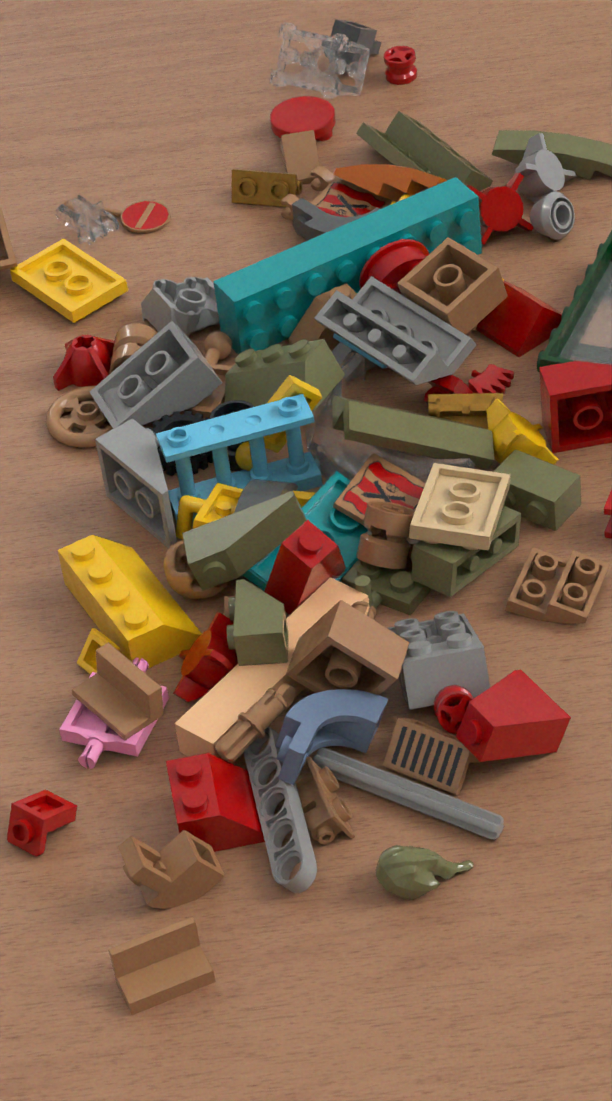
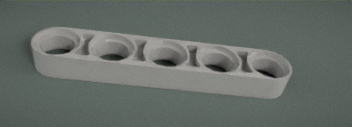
[243,727,317,893]

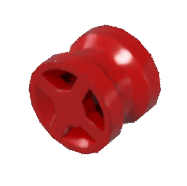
[384,46,417,85]
[433,685,474,734]

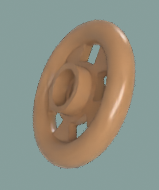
[46,386,113,448]

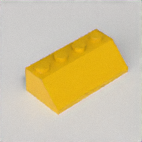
[58,535,202,668]

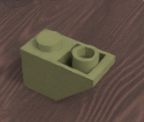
[227,579,289,666]

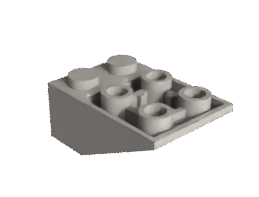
[387,611,490,710]

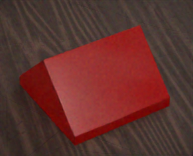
[476,281,562,357]

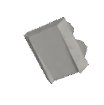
[141,277,219,336]

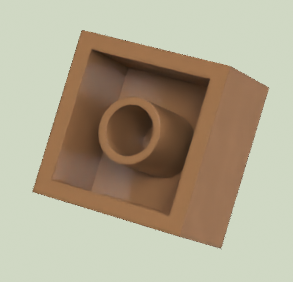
[397,237,508,335]
[286,600,410,695]

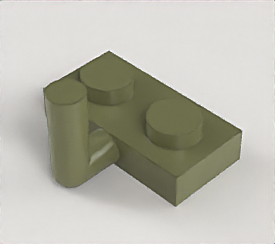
[342,559,431,615]

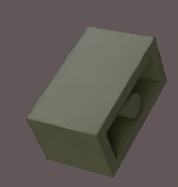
[493,449,581,531]

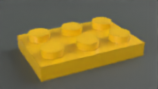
[10,238,128,323]

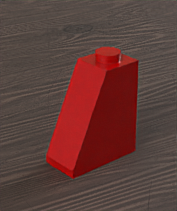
[264,520,346,615]
[456,670,571,762]

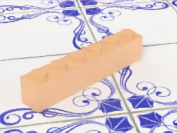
[175,577,370,760]

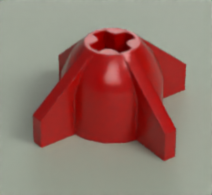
[466,173,533,245]
[53,335,114,391]
[173,612,238,702]

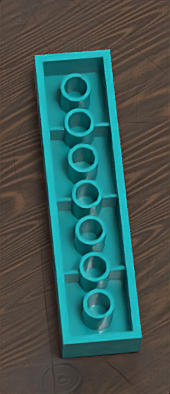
[213,177,482,355]

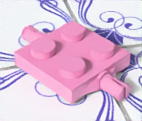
[59,658,169,769]

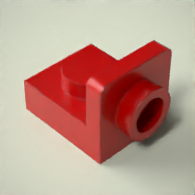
[7,789,77,857]

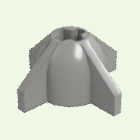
[515,133,576,203]

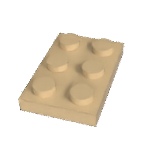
[409,463,511,550]

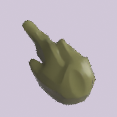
[376,845,474,900]

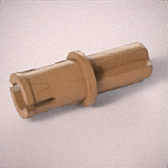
[215,688,288,763]

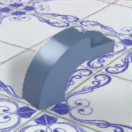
[275,689,388,785]

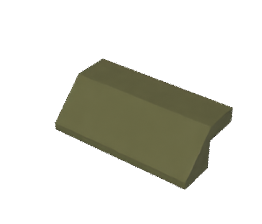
[356,111,493,191]
[332,395,494,469]

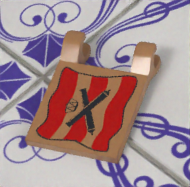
[281,165,393,220]
[333,453,426,558]

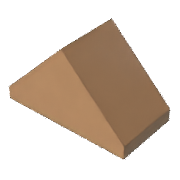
[280,130,320,185]

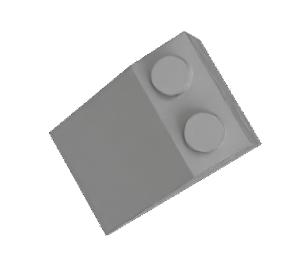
[90,321,222,429]
[95,418,177,549]

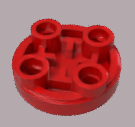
[270,96,336,141]

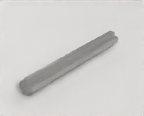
[313,748,504,840]

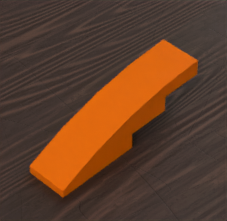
[333,164,447,202]

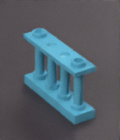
[156,394,323,523]

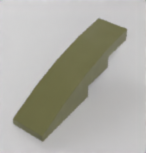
[491,130,612,180]

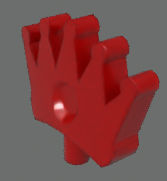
[468,364,514,394]

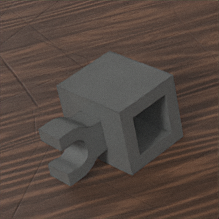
[325,19,382,71]

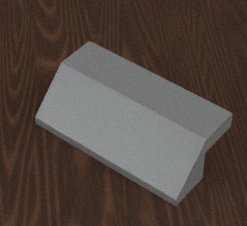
[314,276,476,385]

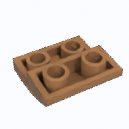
[505,547,610,624]

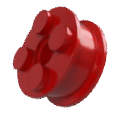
[359,239,429,294]

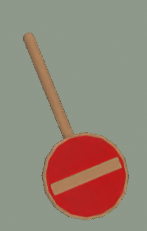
[64,200,171,233]

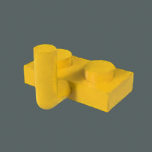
[176,483,243,539]

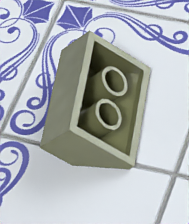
[225,339,345,413]

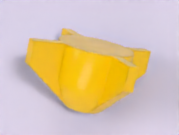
[486,398,559,465]

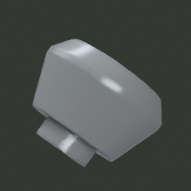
[530,192,575,240]

